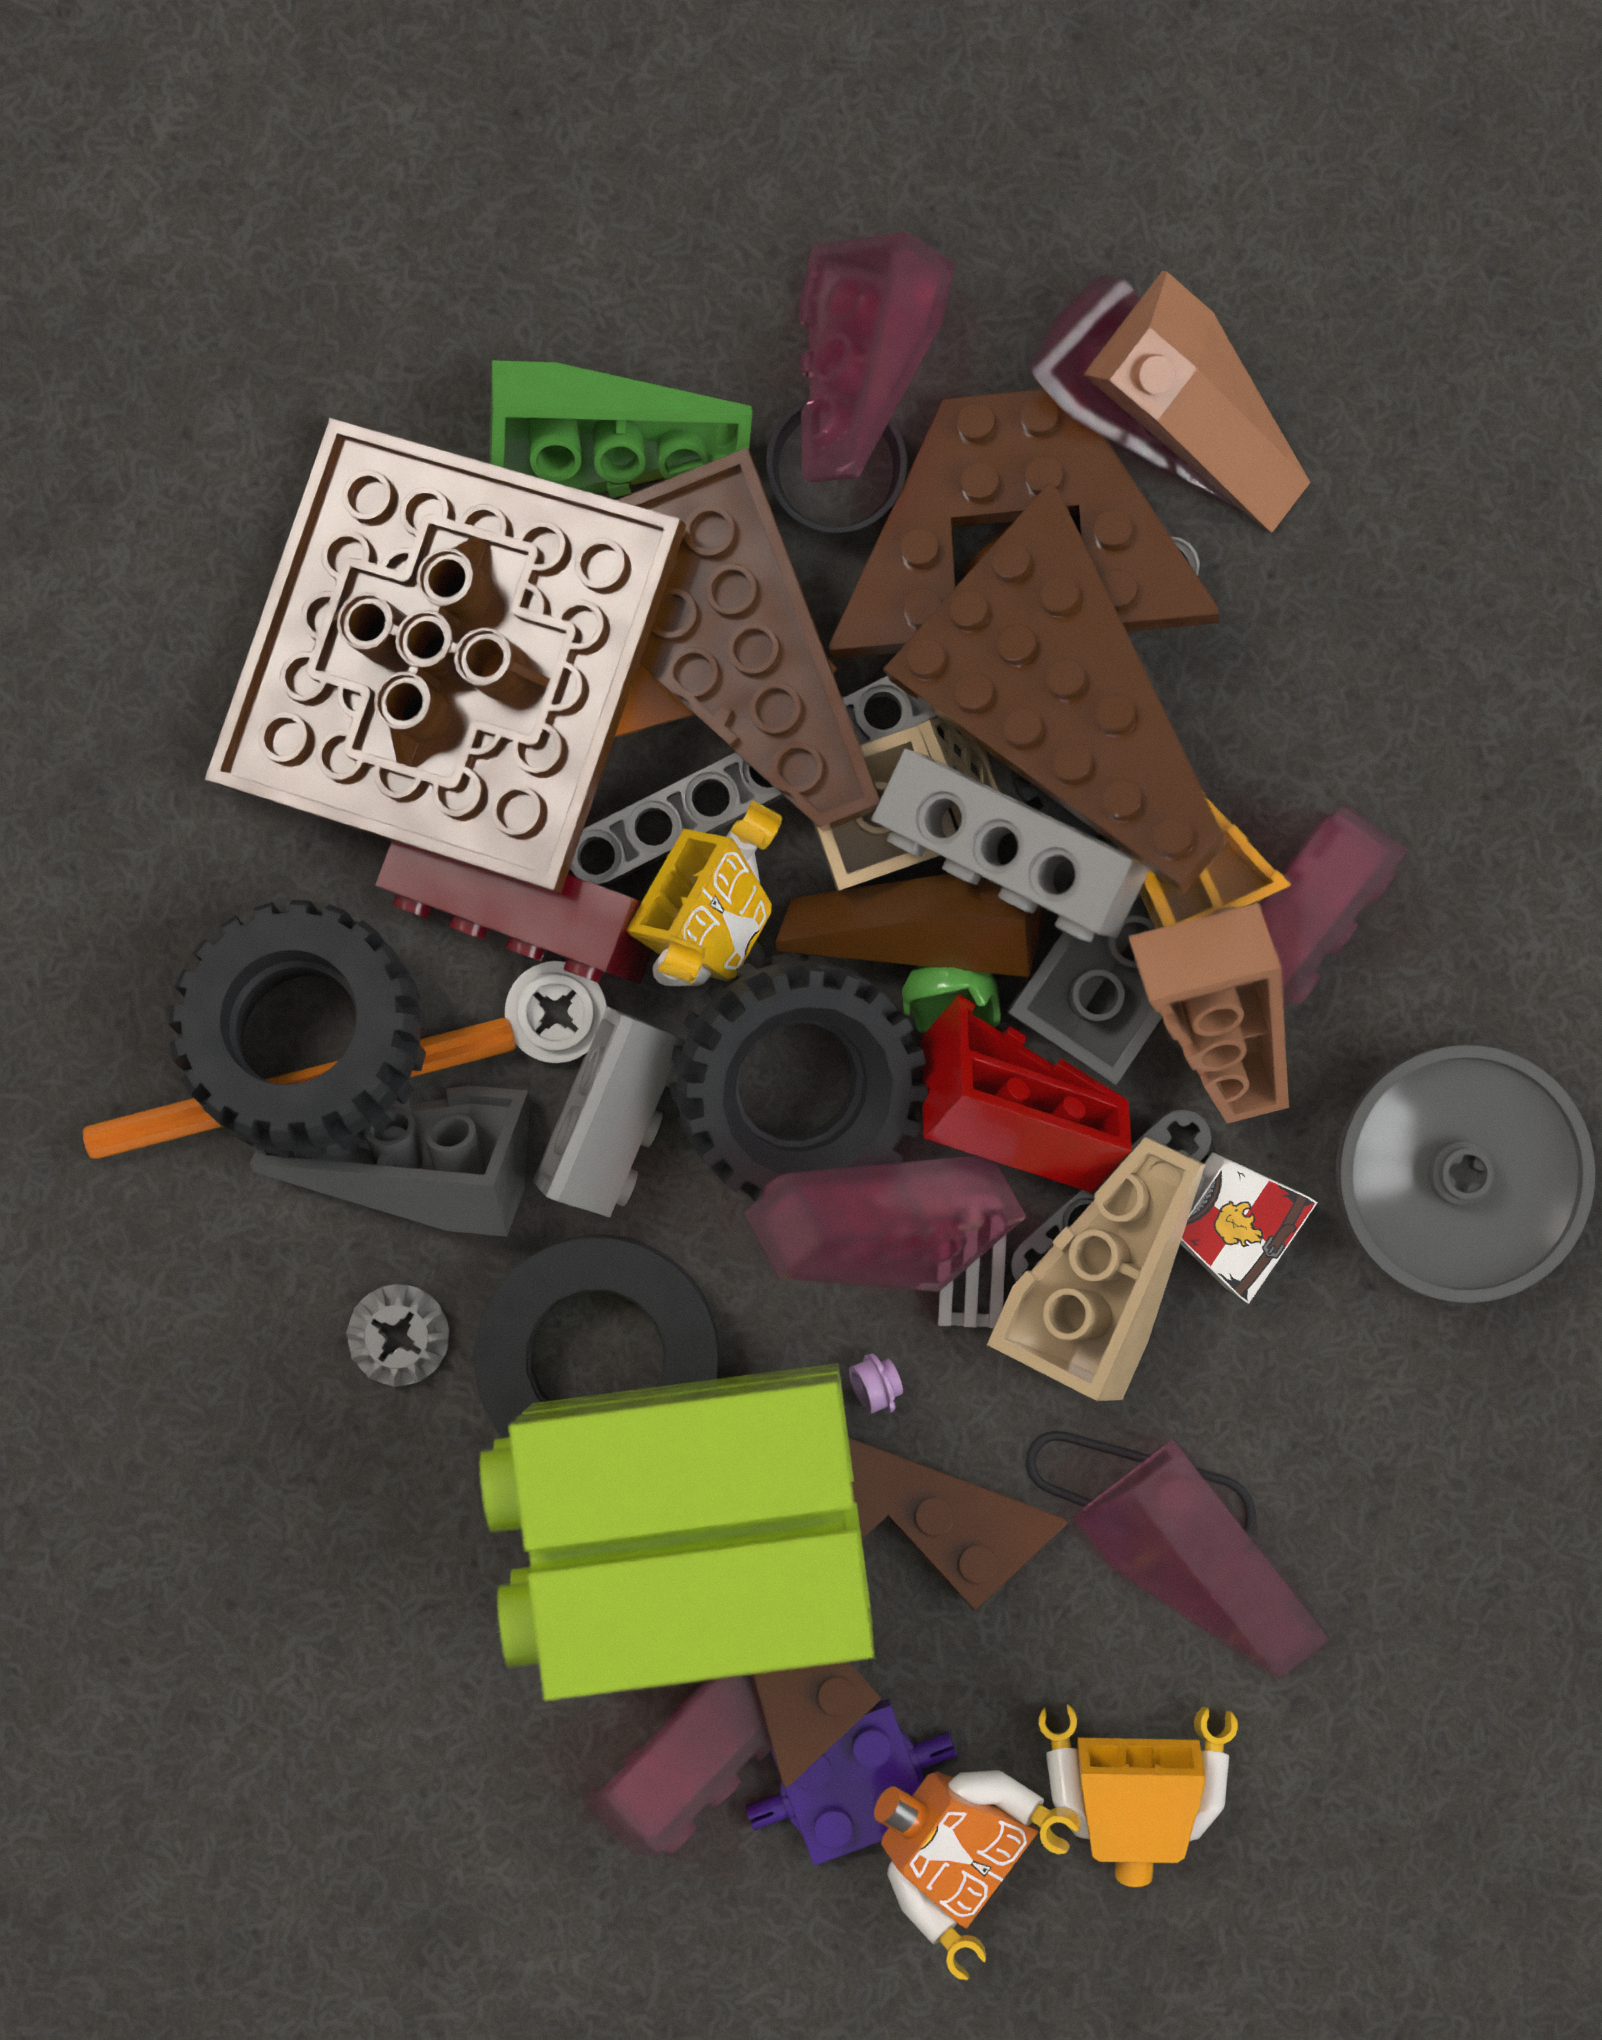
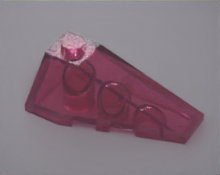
[1073,1439,1329,1679]

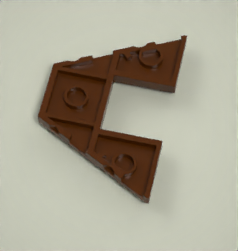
[829,386,1219,659]
[752,1438,1068,1788]

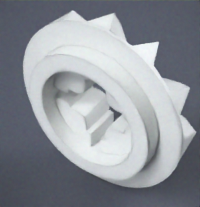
[505,961,606,1063]

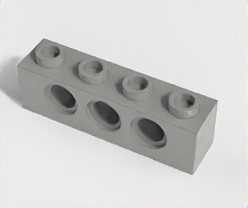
[871,748,1149,942]

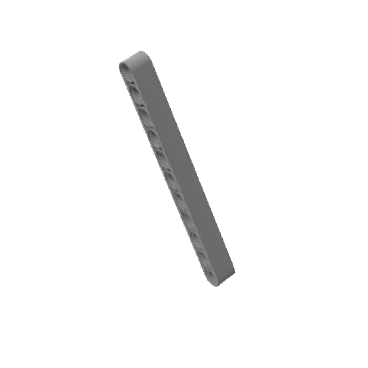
[570,537,1200,887]

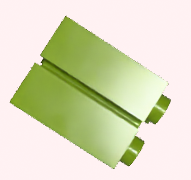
[480,1363,874,1700]

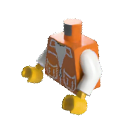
[874,1770,1080,1980]

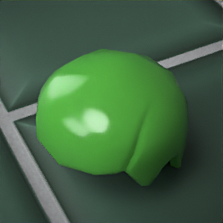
[902,966,1000,1033]

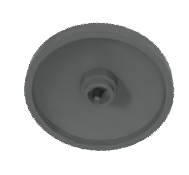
[1336,1045,1596,1303]

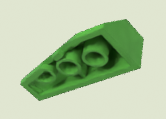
[490,360,752,498]

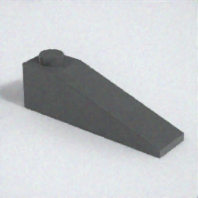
[250,1085,531,1237]

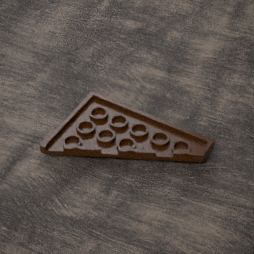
[617,448,881,832]
[883,483,1227,894]

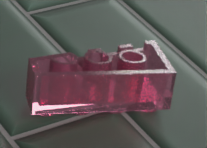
[745,1156,1026,1292]

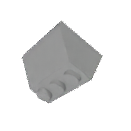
[532,1006,685,1217]

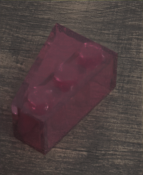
[1259,803,1408,1009]
[581,1673,773,1855]

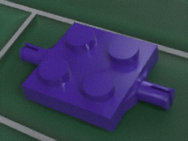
[745,1698,958,1866]

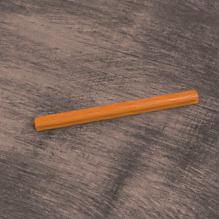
[83,1018,517,1159]

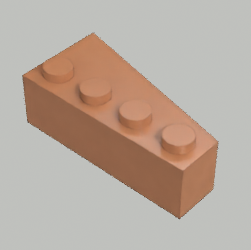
[1128,903,1289,1124]

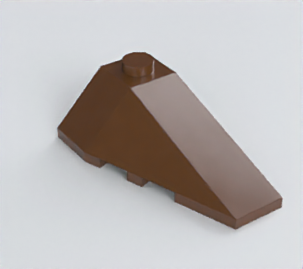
[776,873,1047,977]

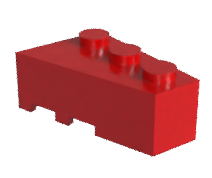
[921,994,1132,1193]

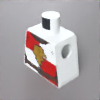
[1180,1152,1317,1304]

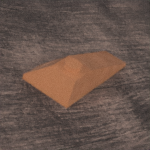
[1083,271,1310,533]

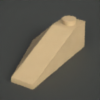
[987,1137,1206,1401]

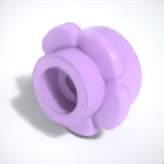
[849,1354,903,1414]

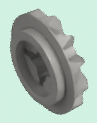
[346,1284,449,1387]

